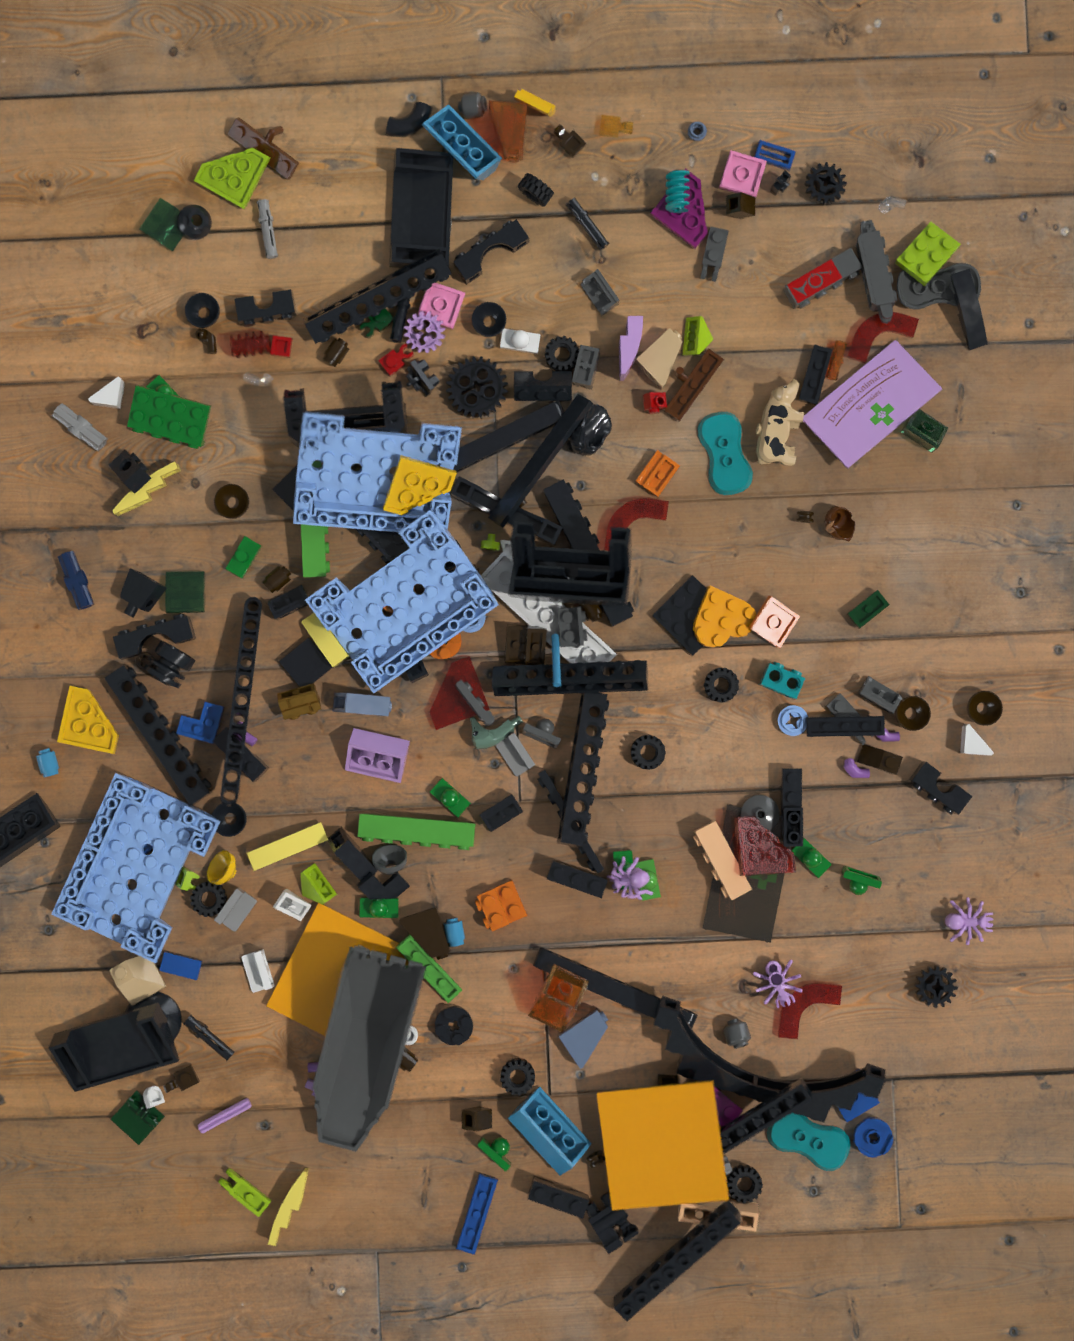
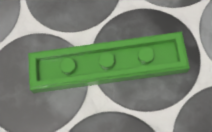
[396,934,462,1003]

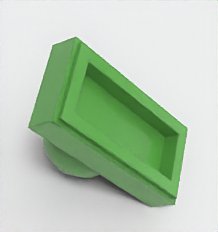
[635,859,661,901]

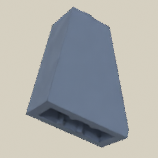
[332,693,392,716]
[558,1008,609,1069]

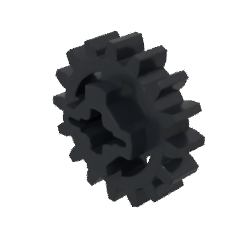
[805,162,847,205]
[914,965,958,1008]

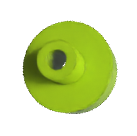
[480,534,500,551]

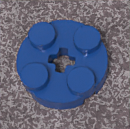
[853,1117,893,1158]

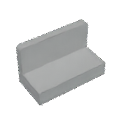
[496,733,535,777]
[214,887,257,932]

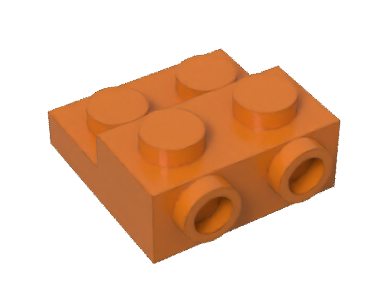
[475,880,527,932]

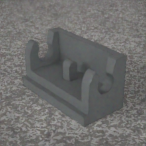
[580,269,620,316]
[572,345,600,390]
[858,676,902,714]

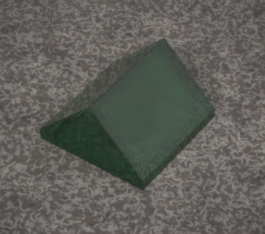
[900,409,948,453]

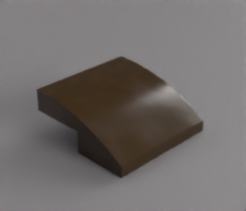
[504,624,547,665]

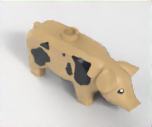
[756,378,804,466]

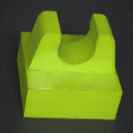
[175,867,200,891]

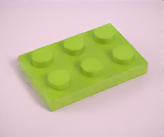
[895,222,961,286]

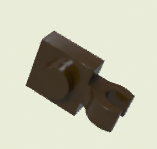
[554,124,587,158]
[163,1064,200,1093]

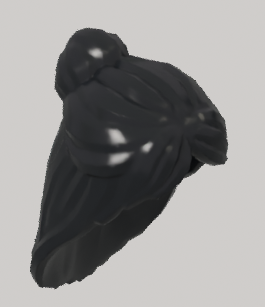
[567,404,612,456]

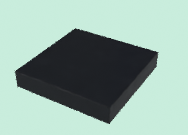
[279,637,333,687]

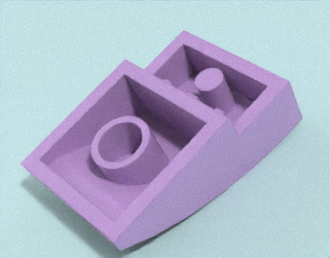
[619,316,643,381]

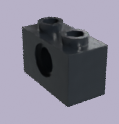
[109,450,151,494]

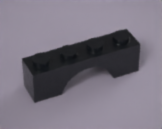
[453,219,529,284]
[113,614,196,660]

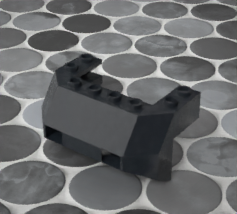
[283,381,407,448]
[508,521,632,606]

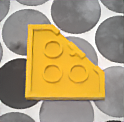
[383,455,457,515]
[57,686,119,754]

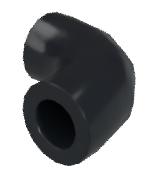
[386,102,432,137]

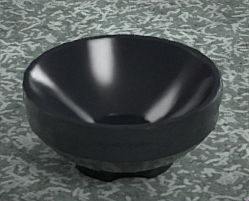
[177,205,212,240]
[185,293,220,328]
[472,302,506,337]
[212,803,247,837]

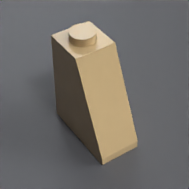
[635,328,683,390]

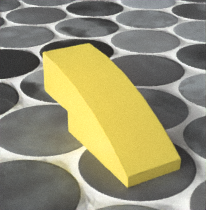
[301,613,350,668]

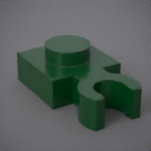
[360,308,394,338]

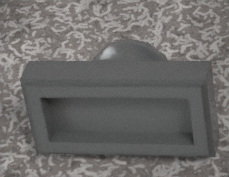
[522,718,561,749]

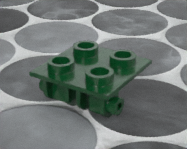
[110,1090,165,1145]

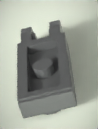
[700,226,729,282]
[455,680,494,726]
[826,693,873,745]

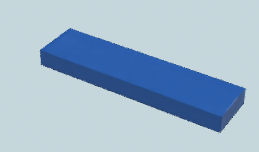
[456,1173,498,1255]

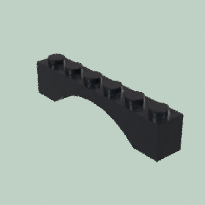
[451,476,563,547]

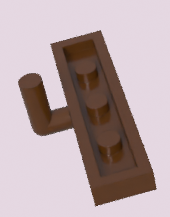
[228,117,299,180]
[664,348,724,422]

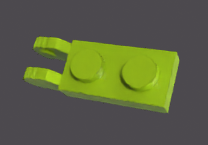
[218,1168,272,1217]

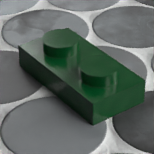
[847,590,890,629]

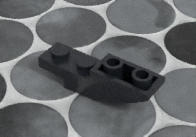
[780,768,803,847]

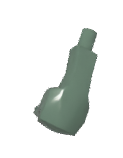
[470,716,523,749]

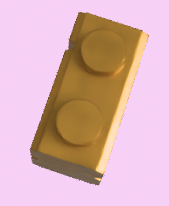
[277,683,321,720]

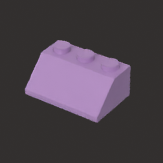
[345,728,410,783]

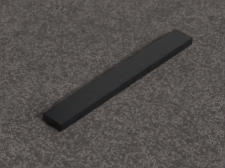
[488,394,593,528]

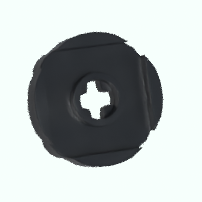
[435,1006,473,1046]

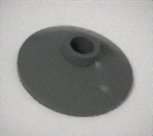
[741,795,779,833]

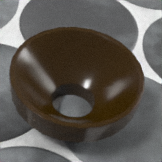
[214,484,249,519]
[967,691,1003,726]
[895,696,931,731]

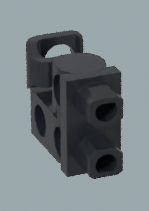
[586,1191,640,1255]

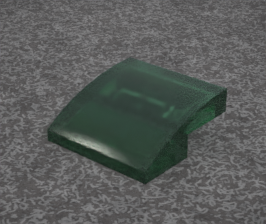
[139,198,194,252]
[165,571,206,613]

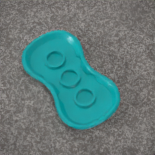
[697,412,753,495]
[767,1113,851,1171]

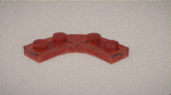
[847,312,919,363]
[604,498,669,551]
[778,983,842,1039]

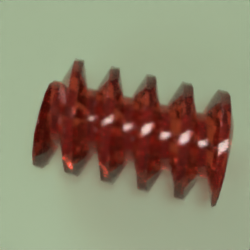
[230,330,271,359]

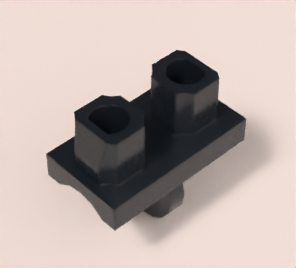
[406,360,440,397]

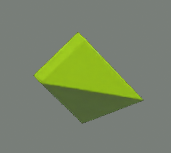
[683,316,713,356]
[301,863,337,905]

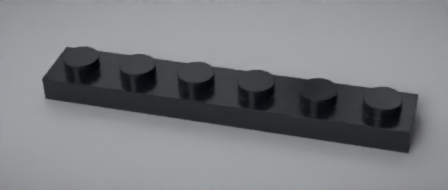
[537,770,604,873]

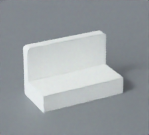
[241,949,275,993]

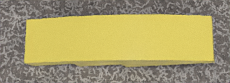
[112,461,181,516]
[246,822,328,871]
[268,1168,309,1246]

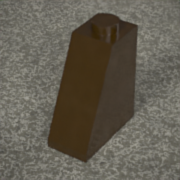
[400,907,451,960]

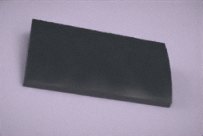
[0,793,61,867]

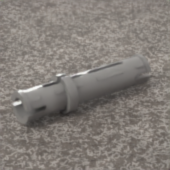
[257,199,278,259]

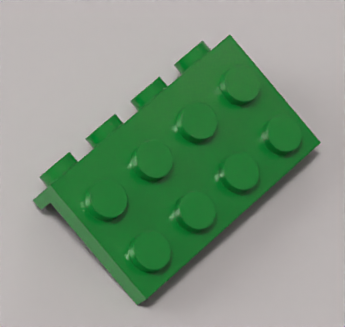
[127,385,211,449]

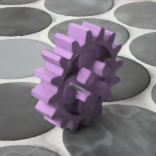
[404,311,446,353]

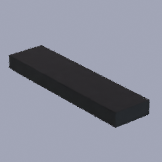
[806,716,885,737]

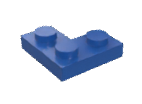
[176,702,224,744]

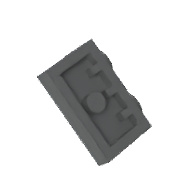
[558,606,587,647]

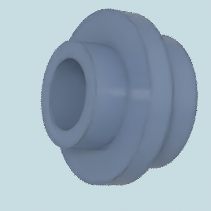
[688,122,707,141]

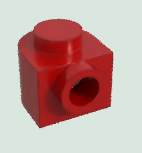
[643,392,667,414]

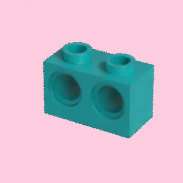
[759,662,805,700]

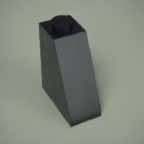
[328,826,377,881]

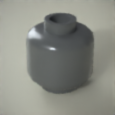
[458,92,487,119]
[723,1019,751,1049]

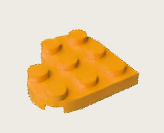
[693,585,756,648]

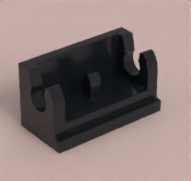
[267,585,308,620]
[480,794,523,832]

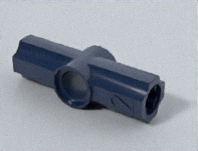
[58,551,95,610]

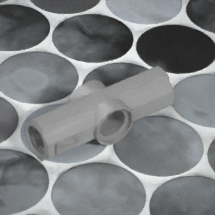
[52,403,108,452]

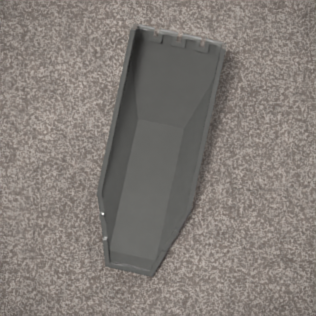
[313,946,426,1152]

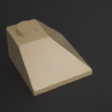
[109,956,167,1006]

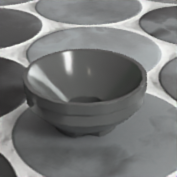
[372,844,407,874]

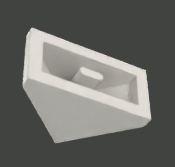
[88,376,125,409]
[960,724,994,755]
[273,889,311,921]

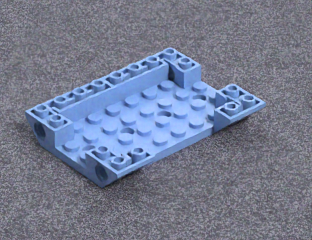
[293,412,462,532]
[305,510,499,693]
[51,773,221,963]

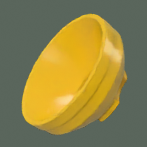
[207,850,237,885]

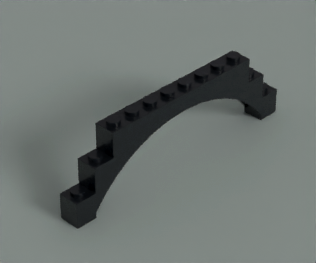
[653,996,886,1122]

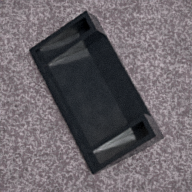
[389,148,453,268]
[48,1003,179,1092]

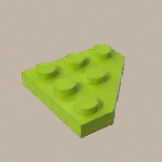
[194,148,271,209]

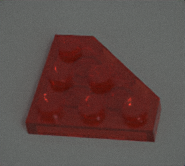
[429,656,490,730]
[734,816,796,876]

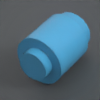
[35,748,59,778]
[443,918,465,947]

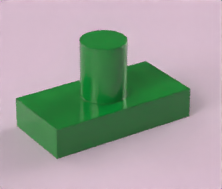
[225,536,262,579]

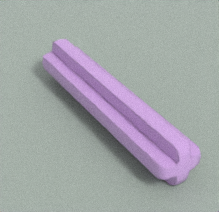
[198,1098,252,1133]

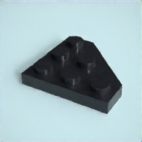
[652,575,706,656]

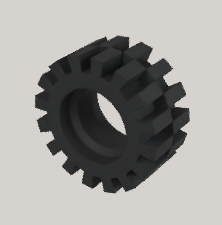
[517,173,554,207]
[545,336,579,371]
[704,668,739,702]
[631,735,666,770]
[190,881,227,917]
[500,1058,535,1096]
[727,1165,763,1203]

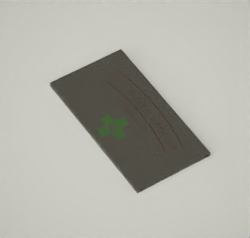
[702,804,790,943]

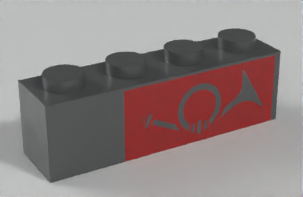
[783,248,862,309]

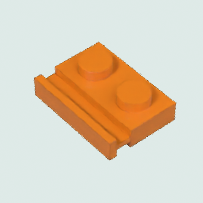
[635,450,680,497]

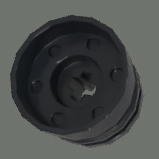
[144,640,196,689]

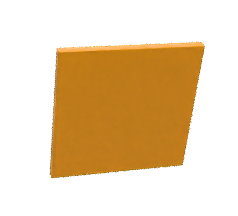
[266,903,409,1036]
[597,1081,729,1210]

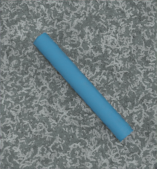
[551,634,561,687]

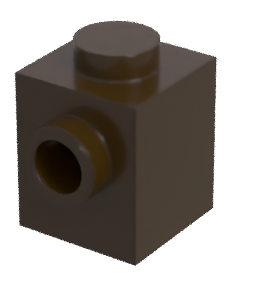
[726,192,755,219]
[462,1106,492,1132]

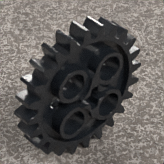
[446,356,508,419]

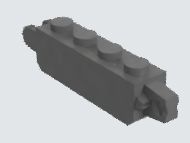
[856,220,897,324]

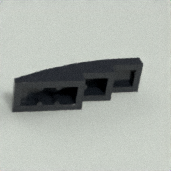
[950,269,988,351]

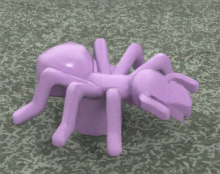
[607,856,653,900]
[945,897,993,945]
[753,960,803,1008]

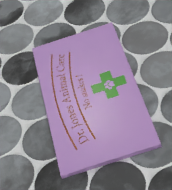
[803,340,942,469]

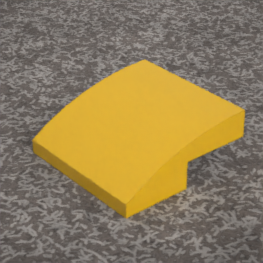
[514,89,556,117]

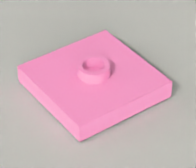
[719,150,767,198]
[417,283,465,330]

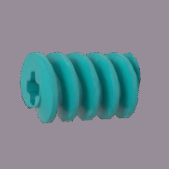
[665,170,690,213]

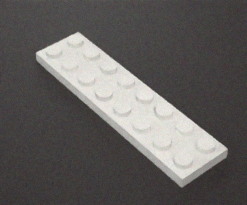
[481,550,617,663]

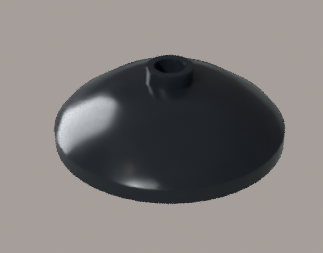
[125,992,182,1040]

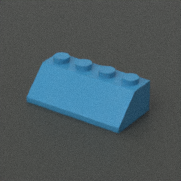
[422,104,502,180]
[508,1087,592,1176]

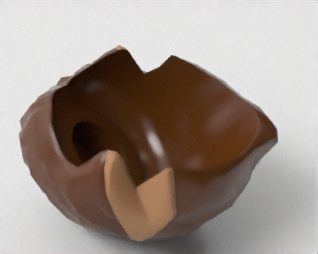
[824,506,856,542]

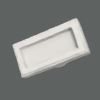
[500,329,541,354]

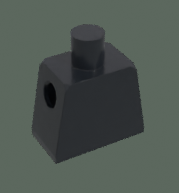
[120,568,167,618]

